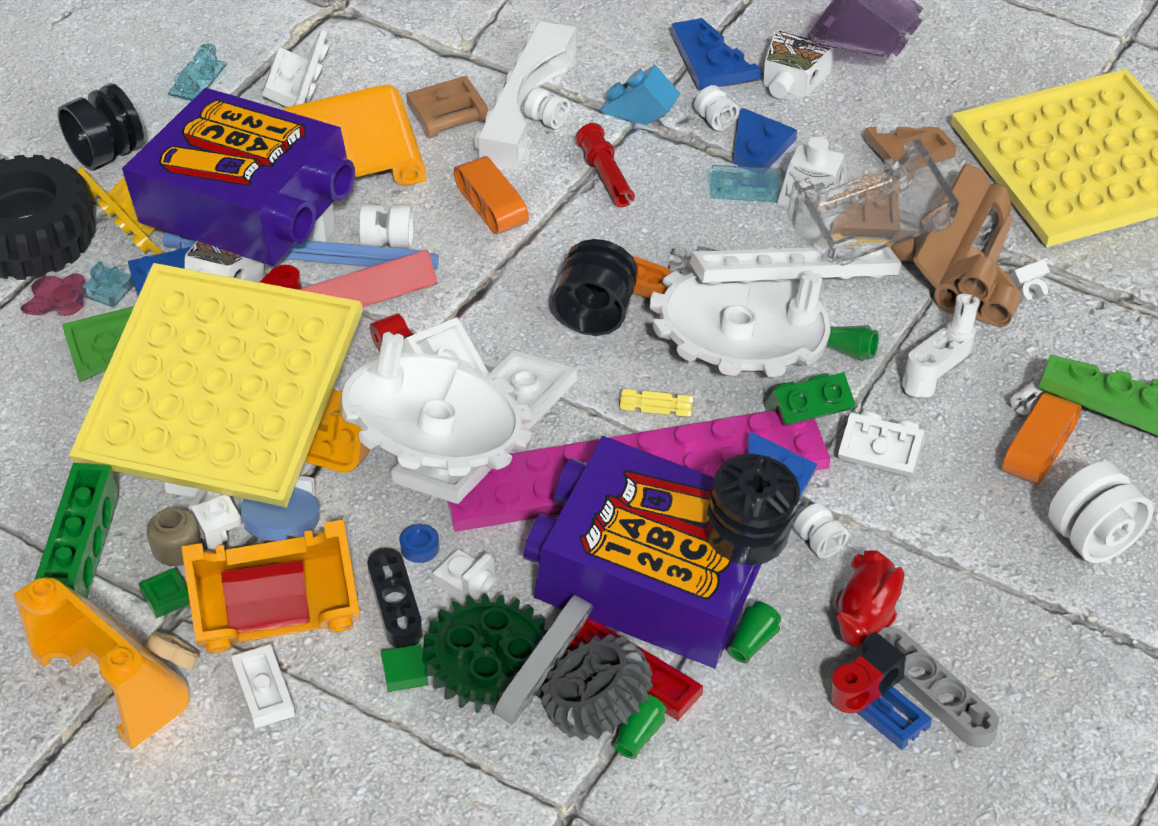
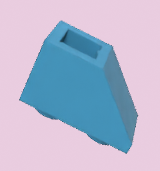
[600,65,681,125]

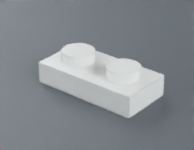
[231,644,295,729]

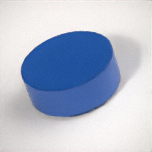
[400,524,440,563]

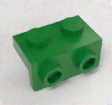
[765,372,855,426]

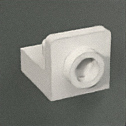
[191,495,242,554]
[432,549,496,603]

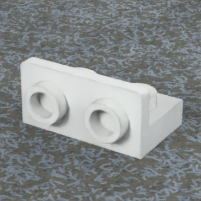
[838,411,925,477]

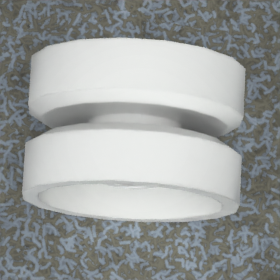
[1048,461,1154,563]

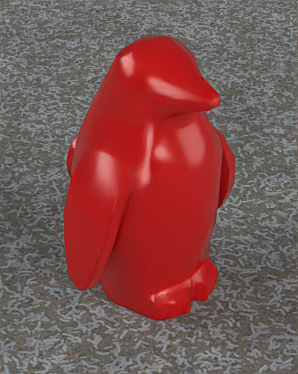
[833,550,905,646]

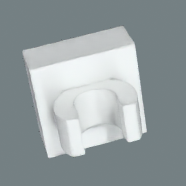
[1009,259,1050,305]

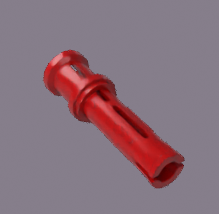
[575,123,635,207]

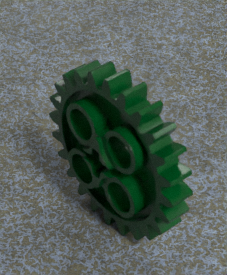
[422,593,555,714]

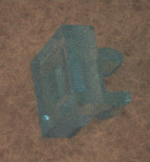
[82,261,134,308]

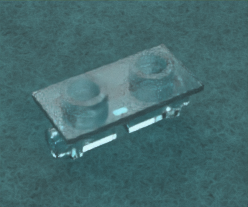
[168,43,227,101]
[710,165,781,203]

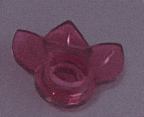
[20,273,86,316]

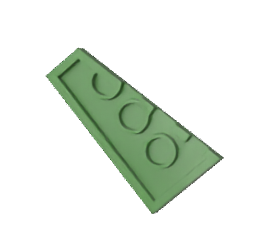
[62,306,134,382]
[1038,355,1158,436]

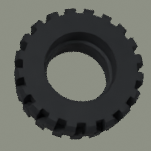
[0,154,95,280]

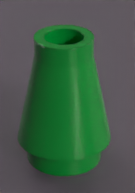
[827,325,879,361]
[727,601,782,664]
[613,694,667,759]

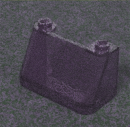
[806,0,923,58]

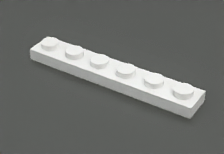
[690,245,901,284]

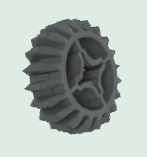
[541,634,653,741]

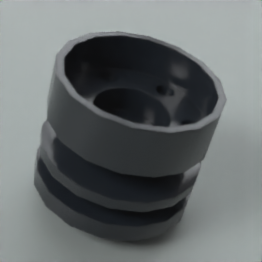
[57,83,144,170]
[552,239,638,336]
[703,453,800,565]

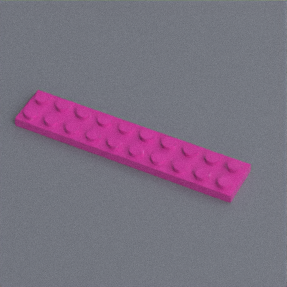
[447,411,830,532]

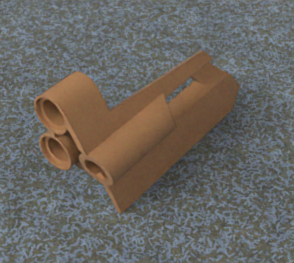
[913,164,1022,327]

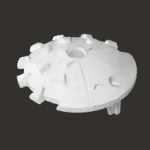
[649,270,830,377]
[340,332,533,476]

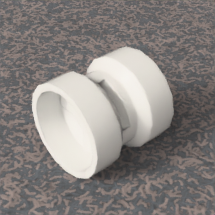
[694,85,739,131]
[524,87,570,129]
[794,503,849,558]

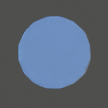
[240,487,319,541]

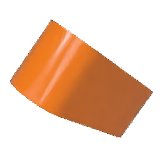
[454,156,529,235]
[1002,392,1081,485]

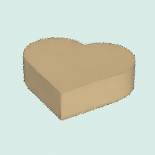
[145,632,199,670]

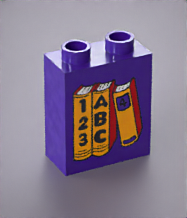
[122,87,355,266]
[523,435,762,669]

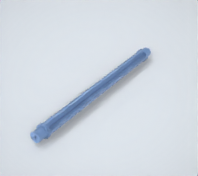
[163,231,439,270]

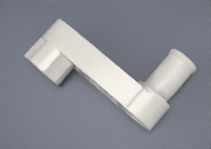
[902,294,980,397]

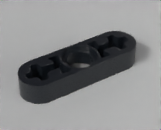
[367,548,423,648]

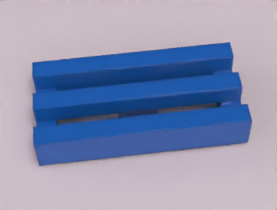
[857,687,932,750]

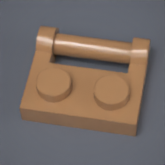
[406,76,489,138]

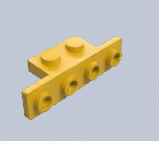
[77,167,164,254]

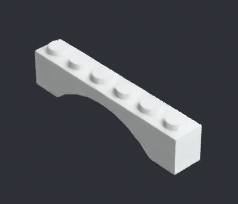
[474,21,576,171]

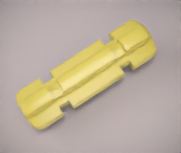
[620,388,694,417]

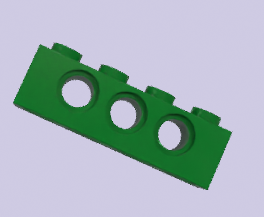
[34,463,118,598]

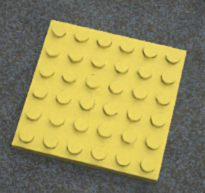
[951,69,1158,247]
[69,263,364,508]

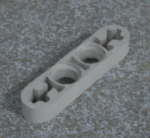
[494,595,593,725]
[878,627,999,748]

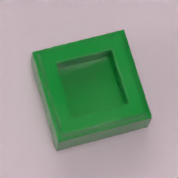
[138,567,190,619]
[381,644,429,692]

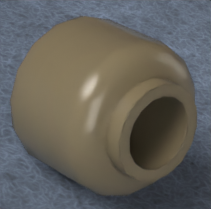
[147,507,202,566]

